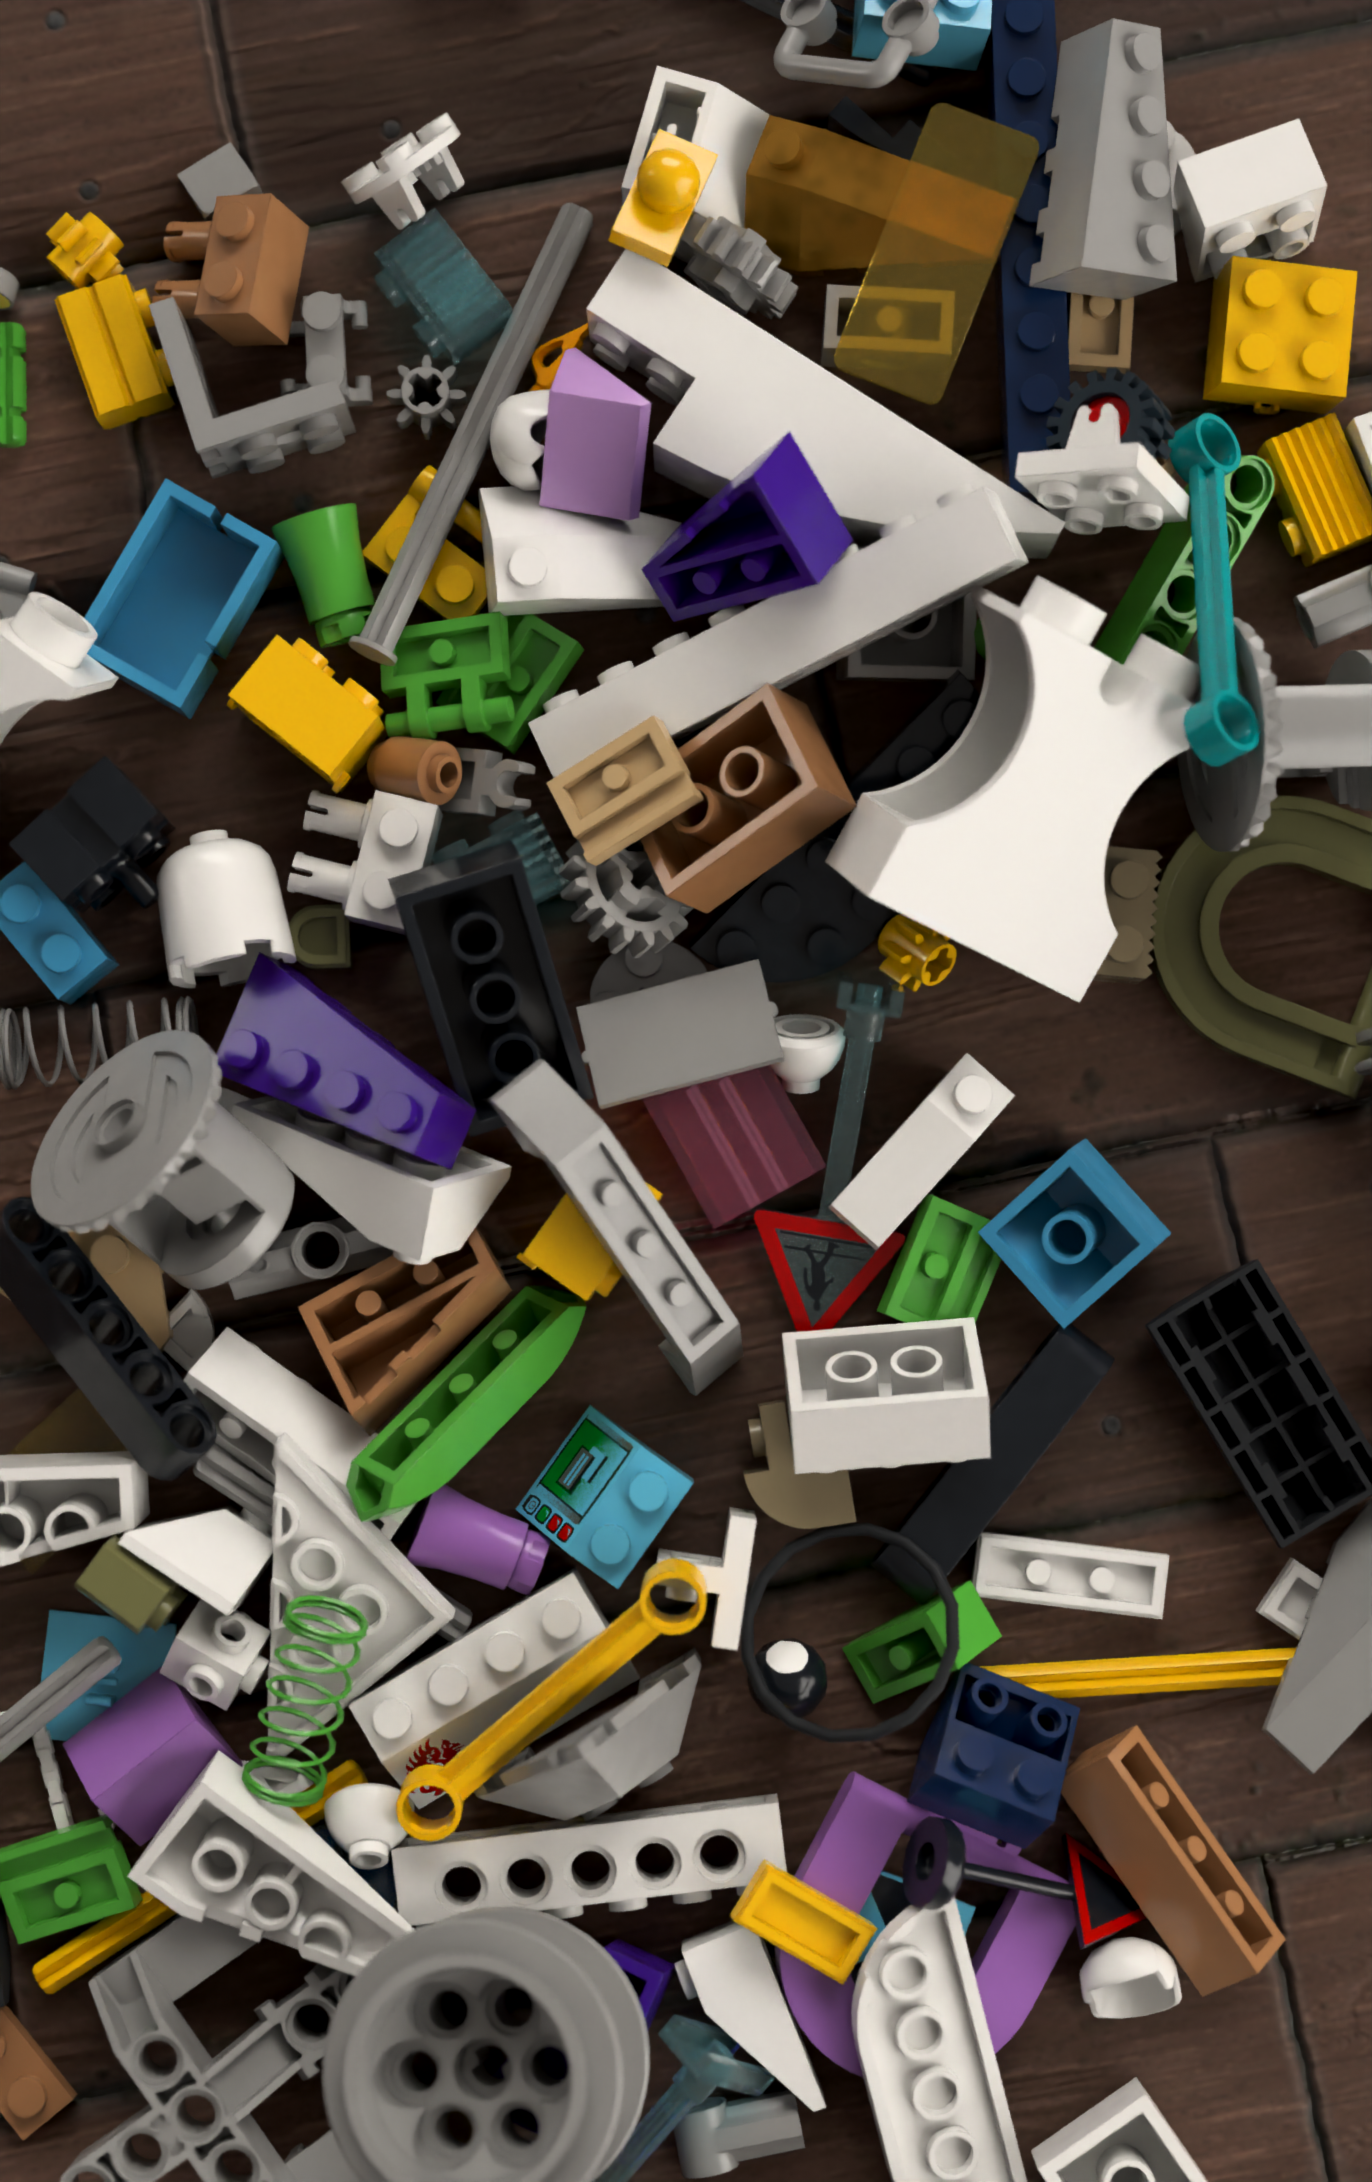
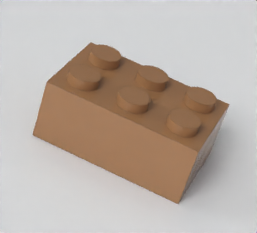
[640,683,857,914]

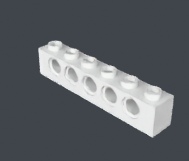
[391,1793,787,1929]

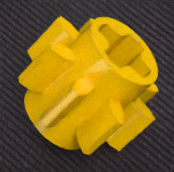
[46,211,124,289]
[878,914,956,992]

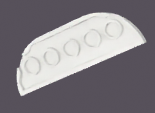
[851,1896,1027,2182]

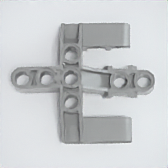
[60,1914,362,2182]

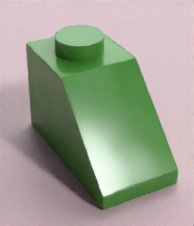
[842,1580,1002,1704]

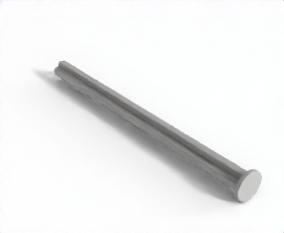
[348,203,593,666]

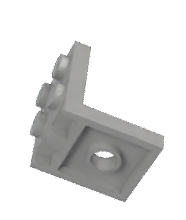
[149,297,356,479]

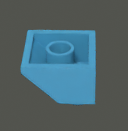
[978,1138,1171,1329]

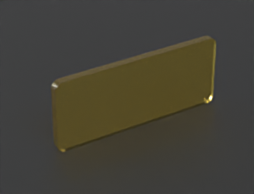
[834,103,1039,405]

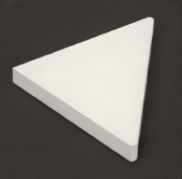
[266,1432,456,1757]

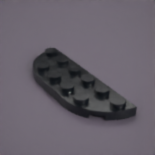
[689,669,980,983]

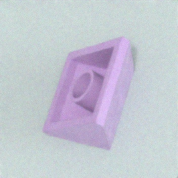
[539,347,651,521]

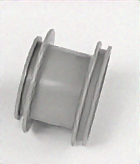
[322,1906,650,2182]

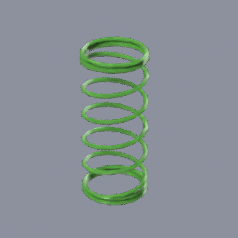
[242,1595,368,1807]

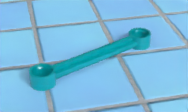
[1168,413,1260,767]

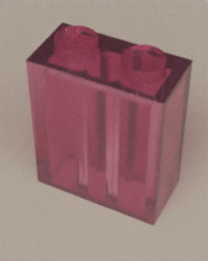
[641,1065,827,1229]

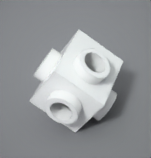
[159,1599,271,1711]

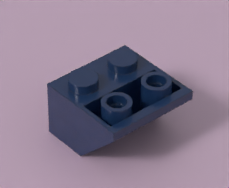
[907,1662,1080,1849]

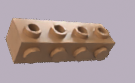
[1061,1725,1286,1997]

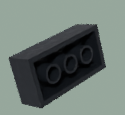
[388,840,594,1137]

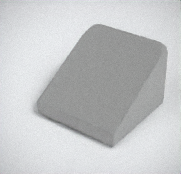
[177,142,263,221]

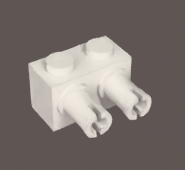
[287,790,443,935]

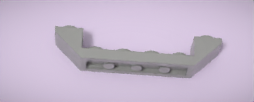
[489,1059,744,1396]

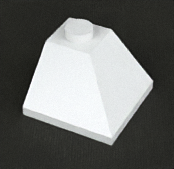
[118,1505,273,1616]

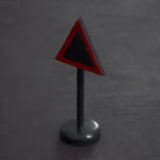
[902,1816,1148,1950]

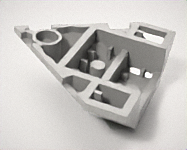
[474,1648,701,1821]

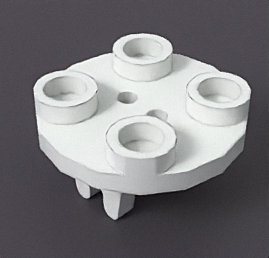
[341,112,465,230]

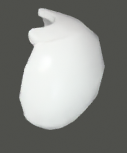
[490,389,550,491]
[1080,1937,1182,2019]

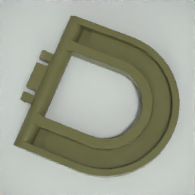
[1150,796,1372,1100]

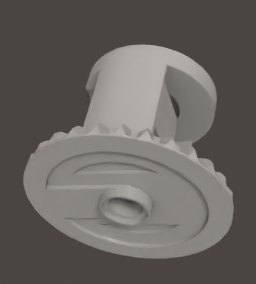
[1177,617,1372,852]
[31,1030,295,1290]

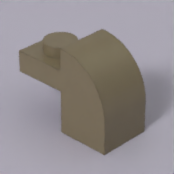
[743,1400,857,1529]

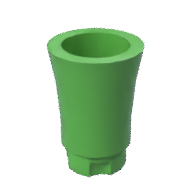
[271,503,375,648]

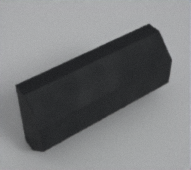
[1145,1260,1372,1549]

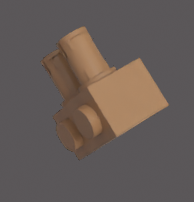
[152,193,309,346]

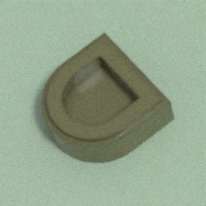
[289,904,352,970]

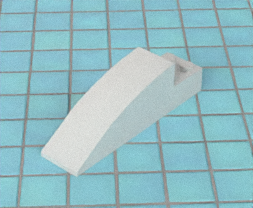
[586,249,1065,559]

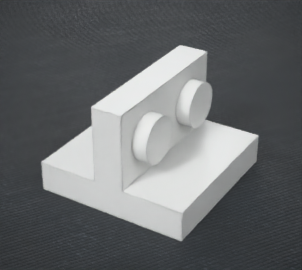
[655,1507,757,1650]

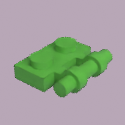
[380,611,515,740]

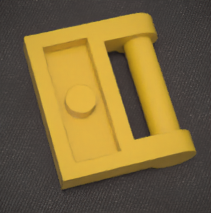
[363,465,488,620]

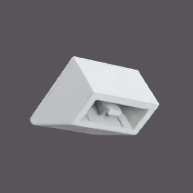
[621,66,769,228]
[1173,118,1327,282]

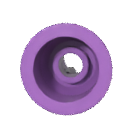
[405,1484,551,1595]

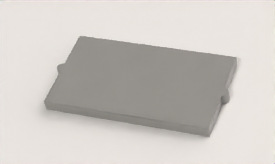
[576,959,784,1109]

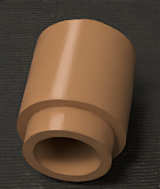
[367,736,463,805]

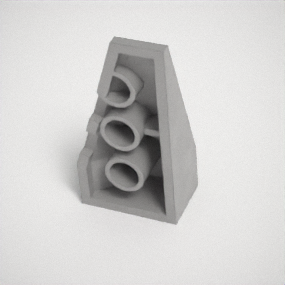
[1262,1497,1372,1774]

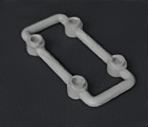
[773,0,940,89]

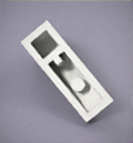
[828,1053,1015,1250]
[674,1920,826,2112]

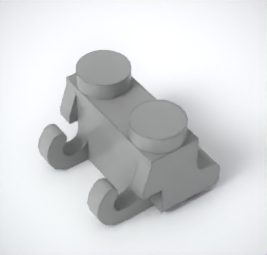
[280,291,373,407]

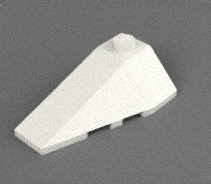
[478,486,682,616]
[231,1095,512,1265]
[127,1750,415,1976]

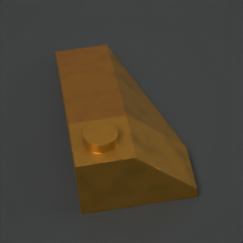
[744,115,1019,277]

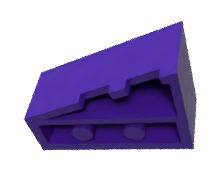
[641,431,853,622]

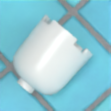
[156,830,297,988]

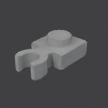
[438,748,536,816]

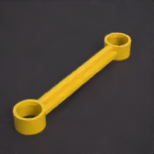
[396,1559,707,1841]

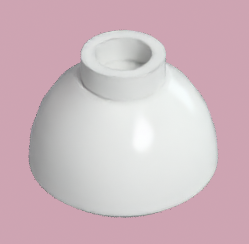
[767,1014,846,1094]
[324,1783,415,1869]

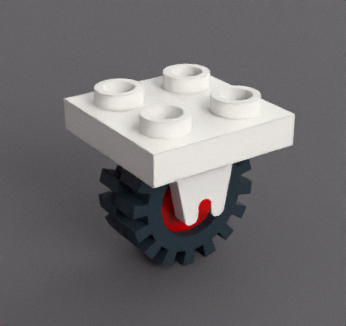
[1015,368,1190,535]

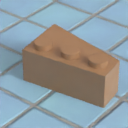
[297,1226,512,1436]

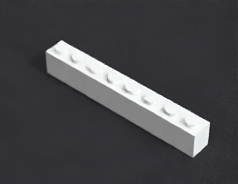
[528,483,1029,778]

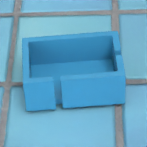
[84,478,285,720]

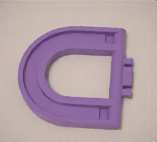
[774,1771,1076,2077]

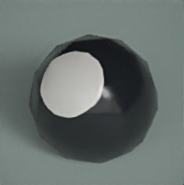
[747,1638,827,1720]

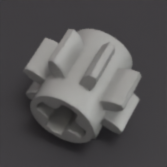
[387,355,467,440]

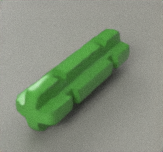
[0,322,27,448]

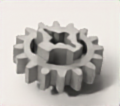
[674,211,799,319]
[559,839,694,958]

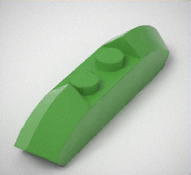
[346,1286,586,1522]

